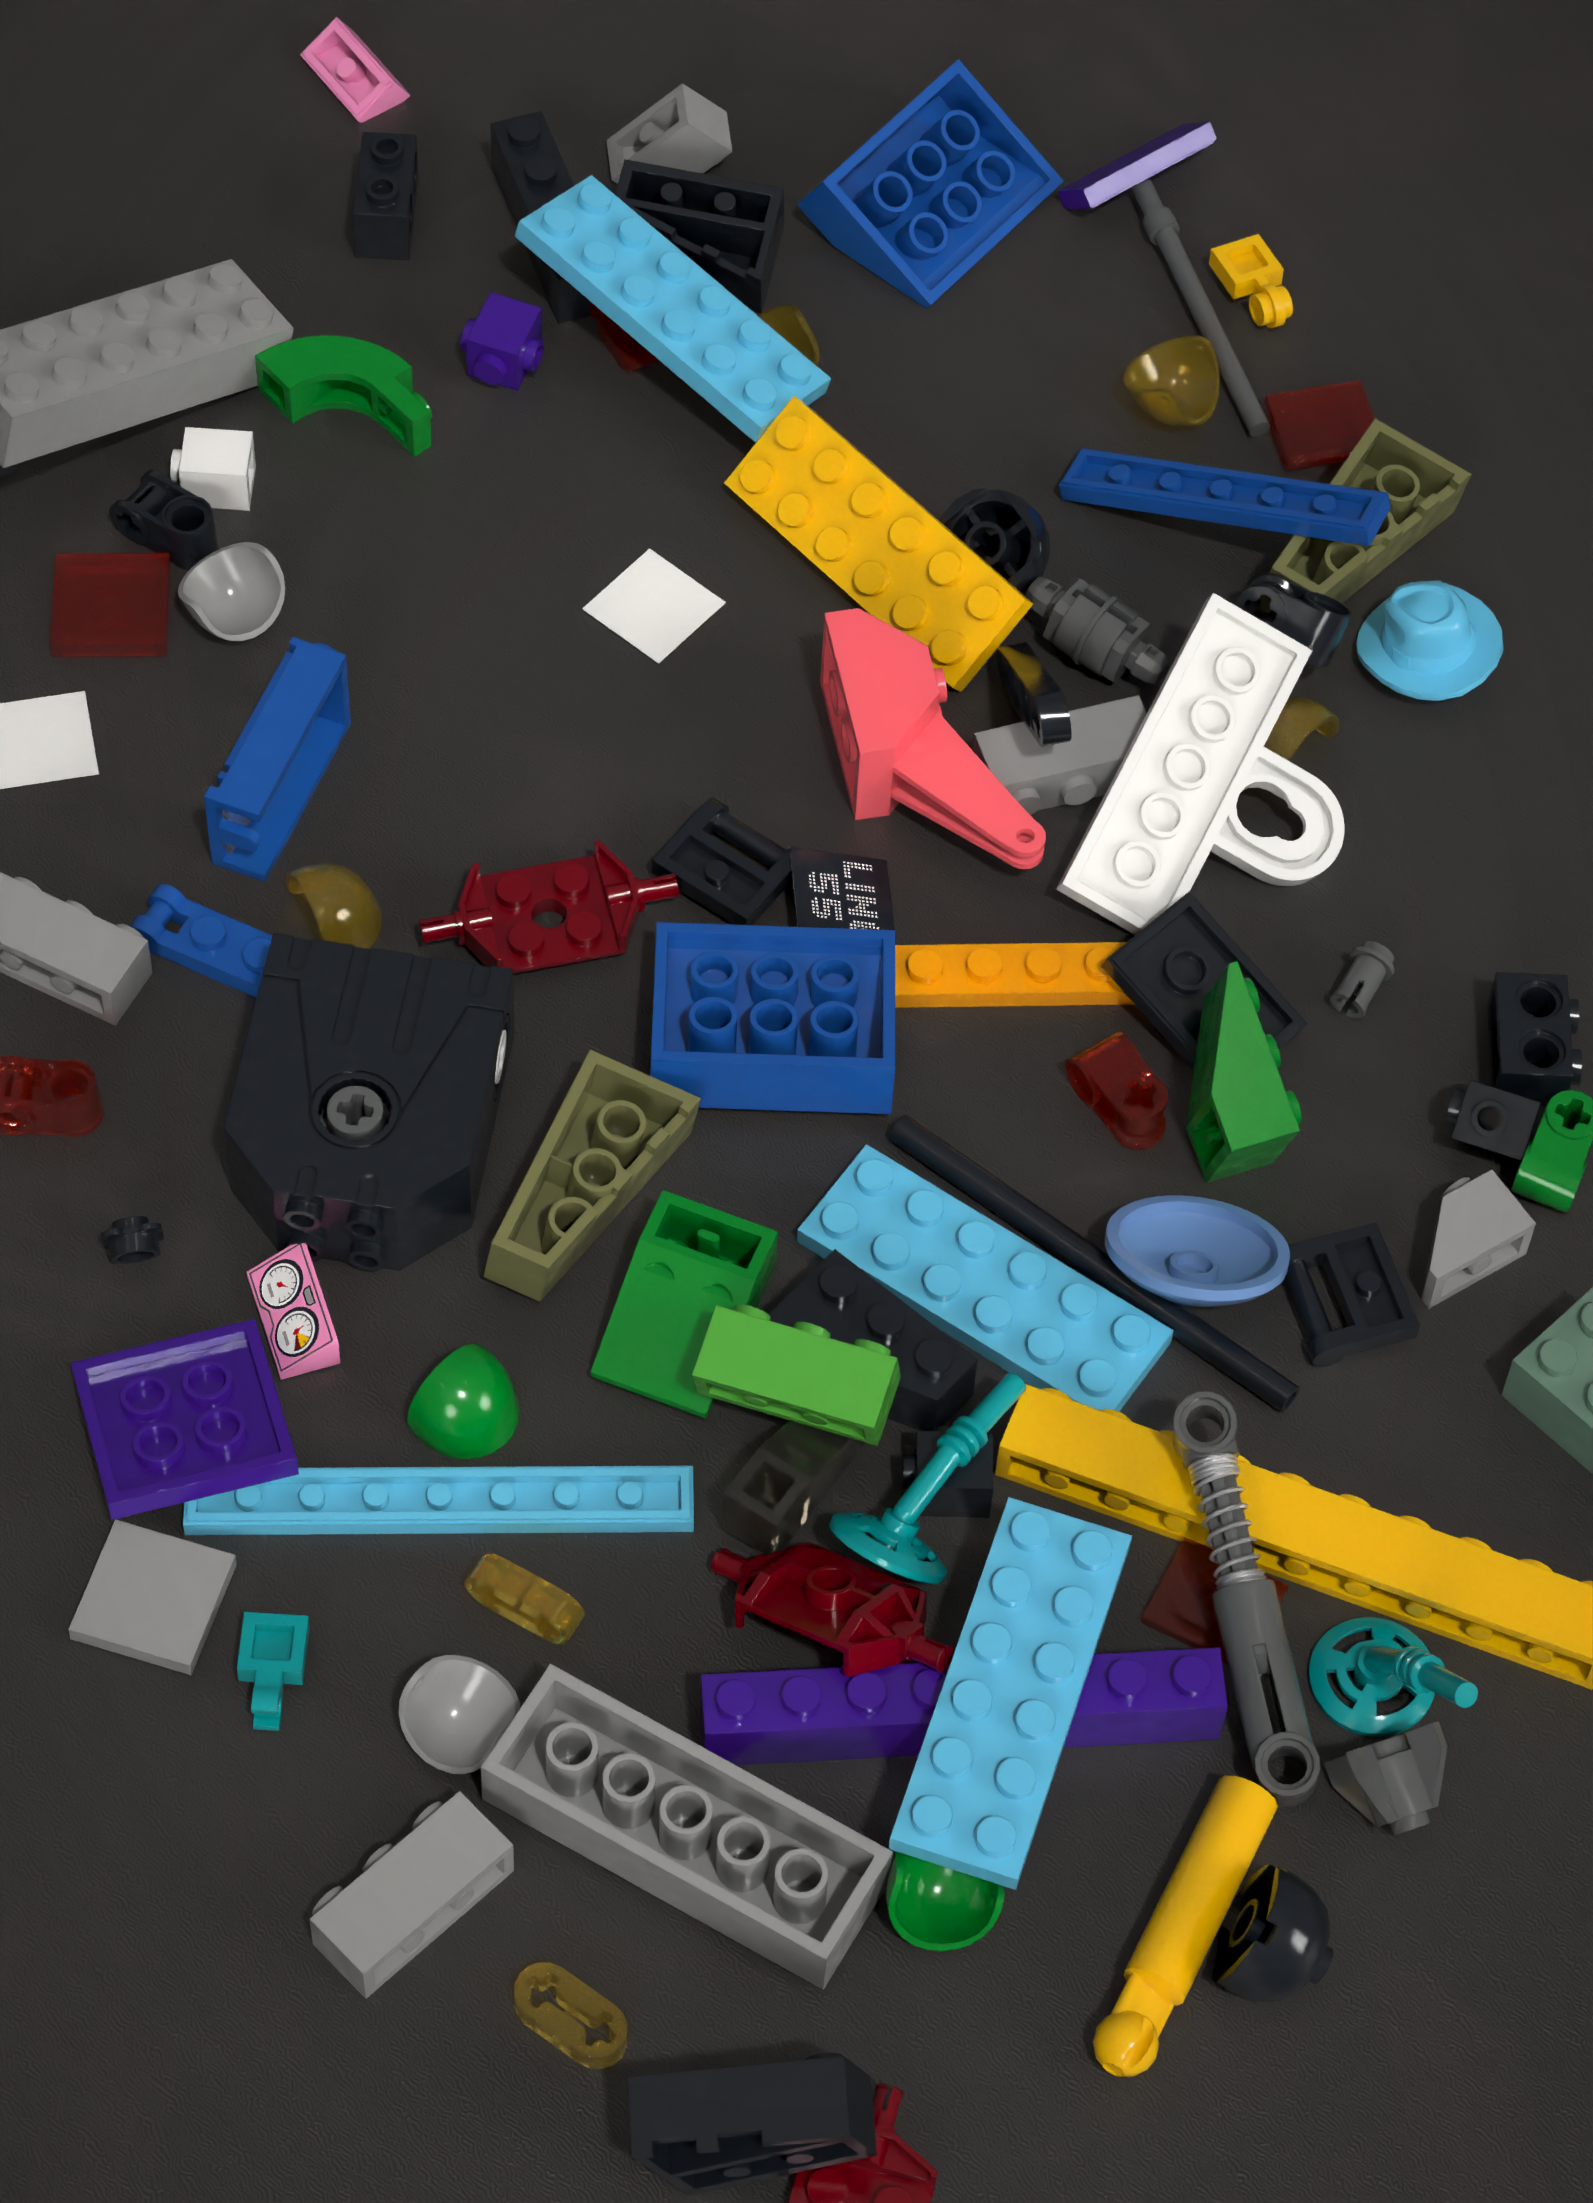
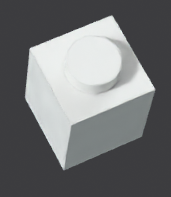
[170,427,256,511]

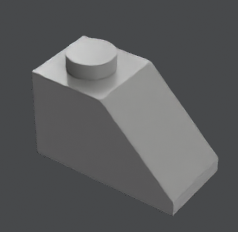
[606,83,732,184]
[1421,1169,1536,1309]

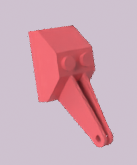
[820,608,1046,869]

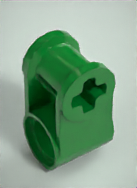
[1510,1090,1593,1213]

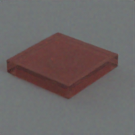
[50,553,171,657]

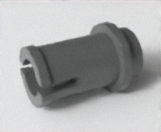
[1330,941,1395,1019]

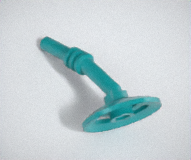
[829,1373,1026,1584]
[1308,1617,1478,1737]

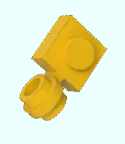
[1209,234,1293,329]

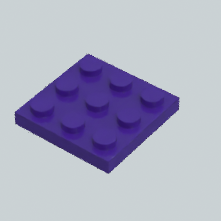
[71,1319,299,1520]

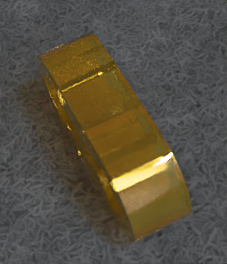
[464,1553,585,1645]
[514,1962,628,2069]

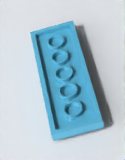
[515,175,831,442]
[797,1144,1174,1412]
[888,1497,1132,1890]

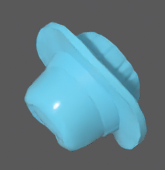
[1356,580,1504,701]

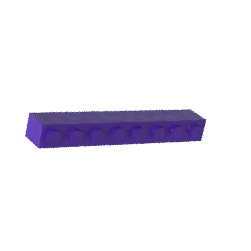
[700,1648,1228,1765]

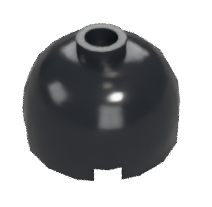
[940,489,1050,595]
[1208,1864,1333,2002]

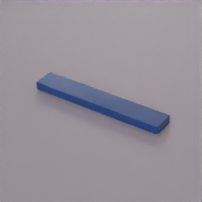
[1059,448,1391,546]

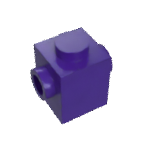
[460,292,544,391]

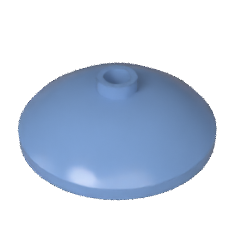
[1105,1195,1290,1307]

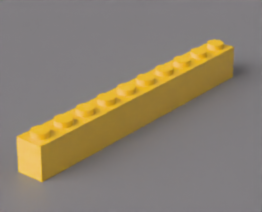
[995,1384,1593,1690]

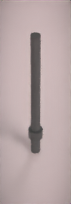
[1132,179,1270,437]

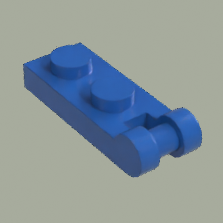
[130,884,272,998]

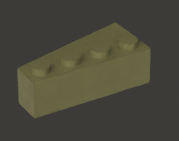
[1259,418,1472,613]
[484,1050,701,1302]

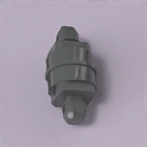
[1025,577,1171,685]

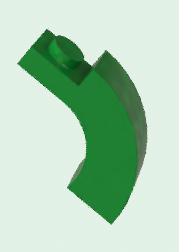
[255,335,432,457]

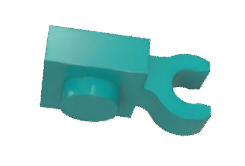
[237,1612,310,1731]

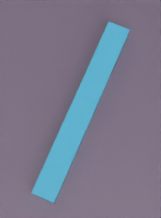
[183,1466,694,1535]

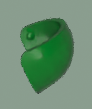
[407,1343,519,1460]
[886,1851,1004,1951]

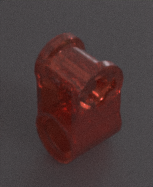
[1065,1032,1168,1150]
[0,1056,104,1137]

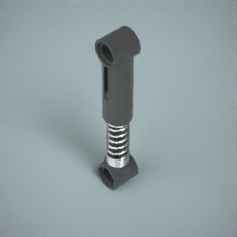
[1173,1391,1320,1808]

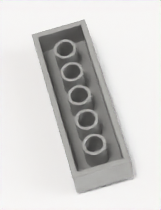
[0,259,294,468]
[481,1664,893,1990]

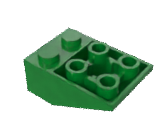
[1186,961,1302,1183]
[590,1190,778,1419]

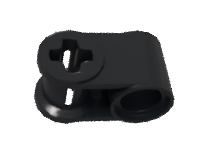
[109,470,218,570]
[1235,573,1352,667]

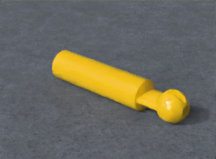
[1093,1775,1278,2077]

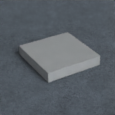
[68,1519,237,1676]

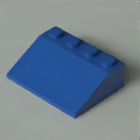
[797,59,1064,309]
[650,922,895,1114]

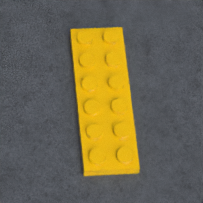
[724,396,1033,692]

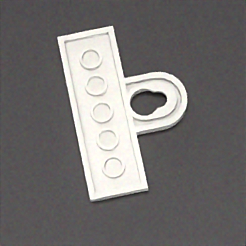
[1056,593,1345,935]

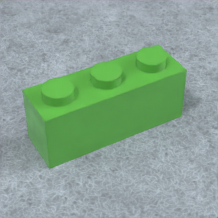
[692,1304,901,1446]

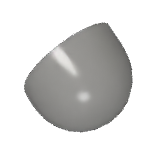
[178,542,285,641]
[398,1655,521,1774]

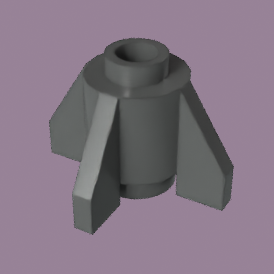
[1324,1721,1448,1836]

